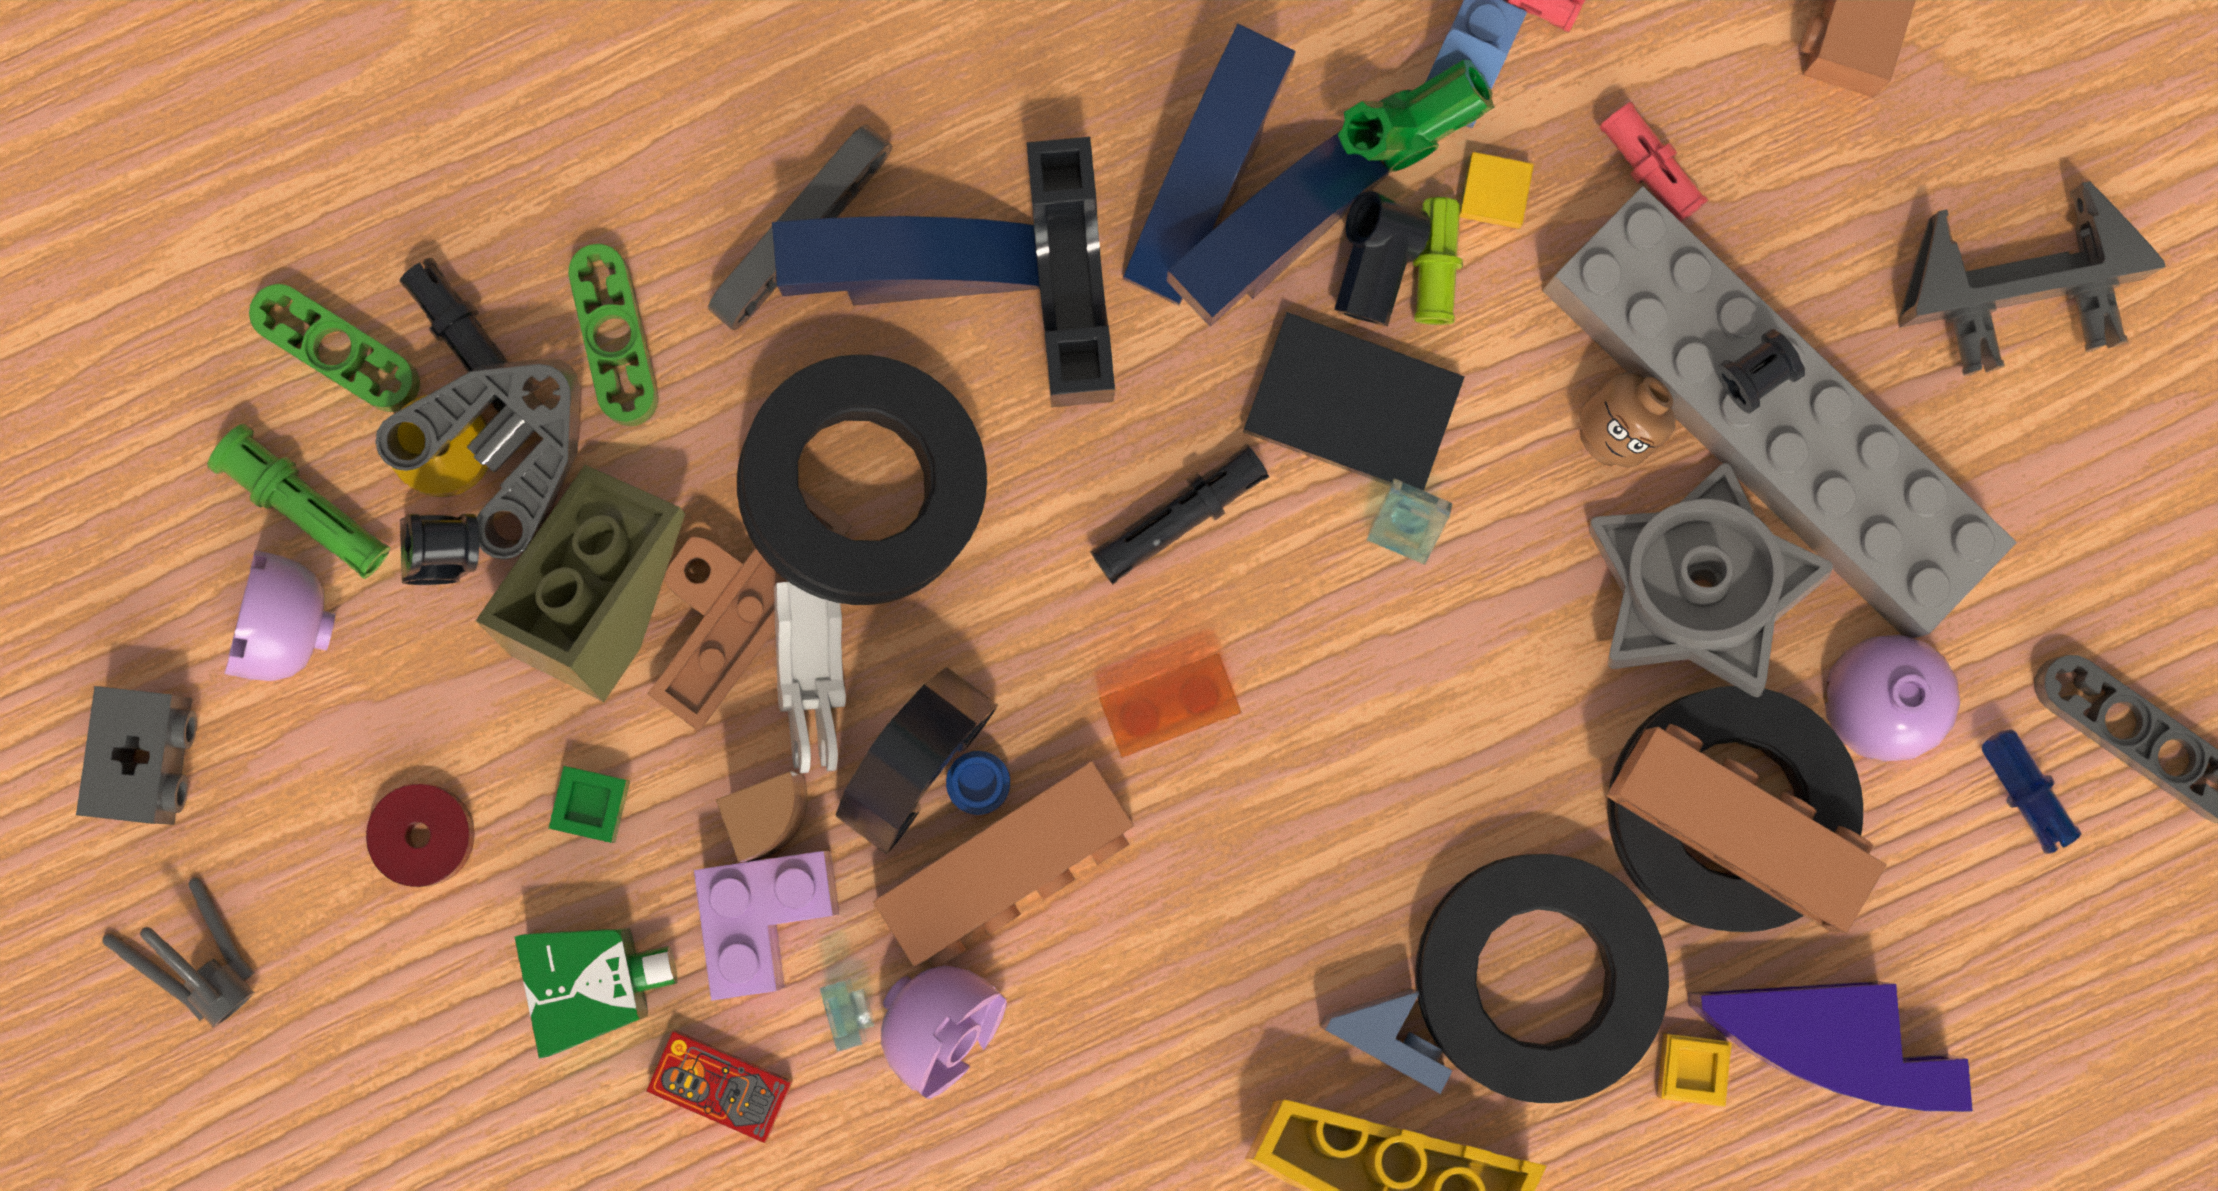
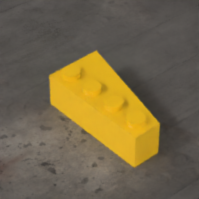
[1244,1099,1547,1191]

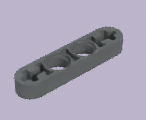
[708,124,892,330]
[2034,655,2218,823]

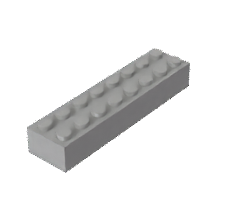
[1543,186,2017,638]

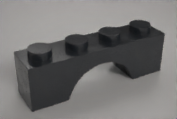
[1026,137,1115,408]

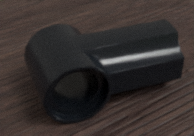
[1334,190,1431,327]

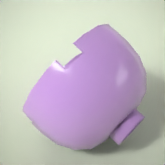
[225,550,336,681]
[1825,634,1960,762]
[881,965,1007,1099]

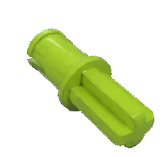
[1412,197,1463,325]

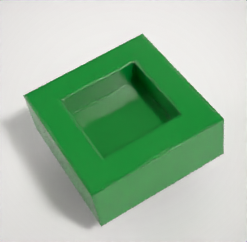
[548,766,630,843]

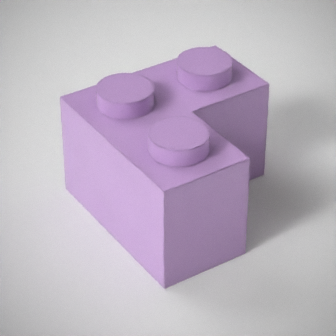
[694,851,839,1001]

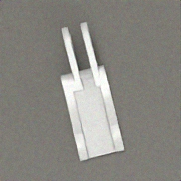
[774,582,846,774]

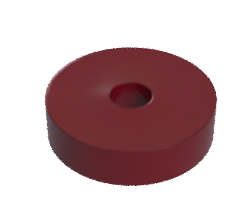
[366,784,475,887]

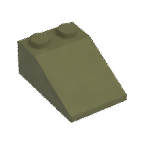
[475,465,685,702]

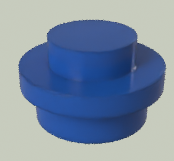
[946,751,1010,815]

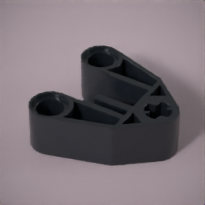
[835,667,998,854]

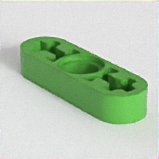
[568,244,659,426]
[249,284,420,412]

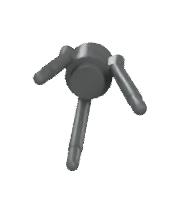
[102,878,255,1028]

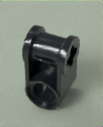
[400,514,479,585]

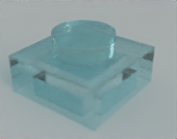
[1367,479,1453,565]
[820,978,874,1052]

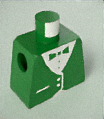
[514,928,677,1059]

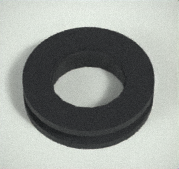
[737,355,987,605]
[1607,686,1863,932]
[1415,854,1669,1103]

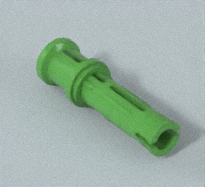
[207,424,391,579]

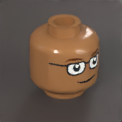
[1580,372,1675,468]

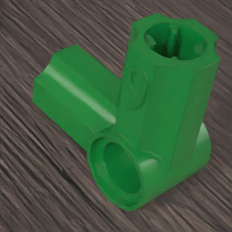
[1338,60,1495,173]

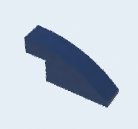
[1123,23,1296,306]
[1166,131,1390,327]
[772,216,1040,306]

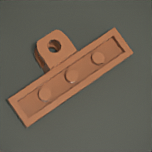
[647,488,852,732]

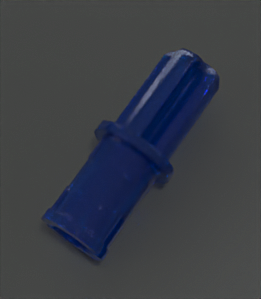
[1982,729,2082,854]

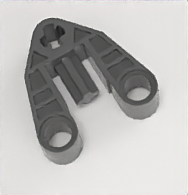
[375,358,580,559]

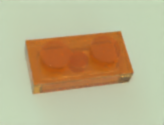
[1099,653,1242,759]

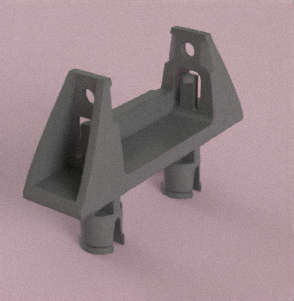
[1898,181,2166,376]

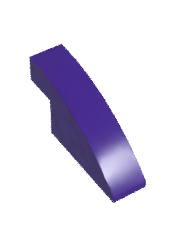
[1688,981,1973,1112]

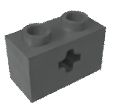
[76,686,197,825]

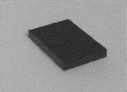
[1243,312,1465,497]

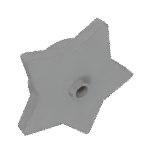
[1589,463,1833,697]

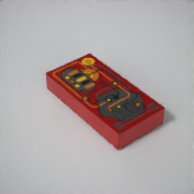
[646,1030,793,1143]

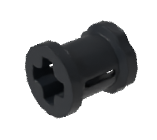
[1716,329,1805,414]

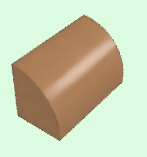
[716,771,808,862]

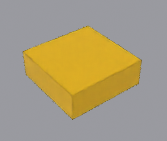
[1459,152,1534,229]
[1657,1033,1732,1107]

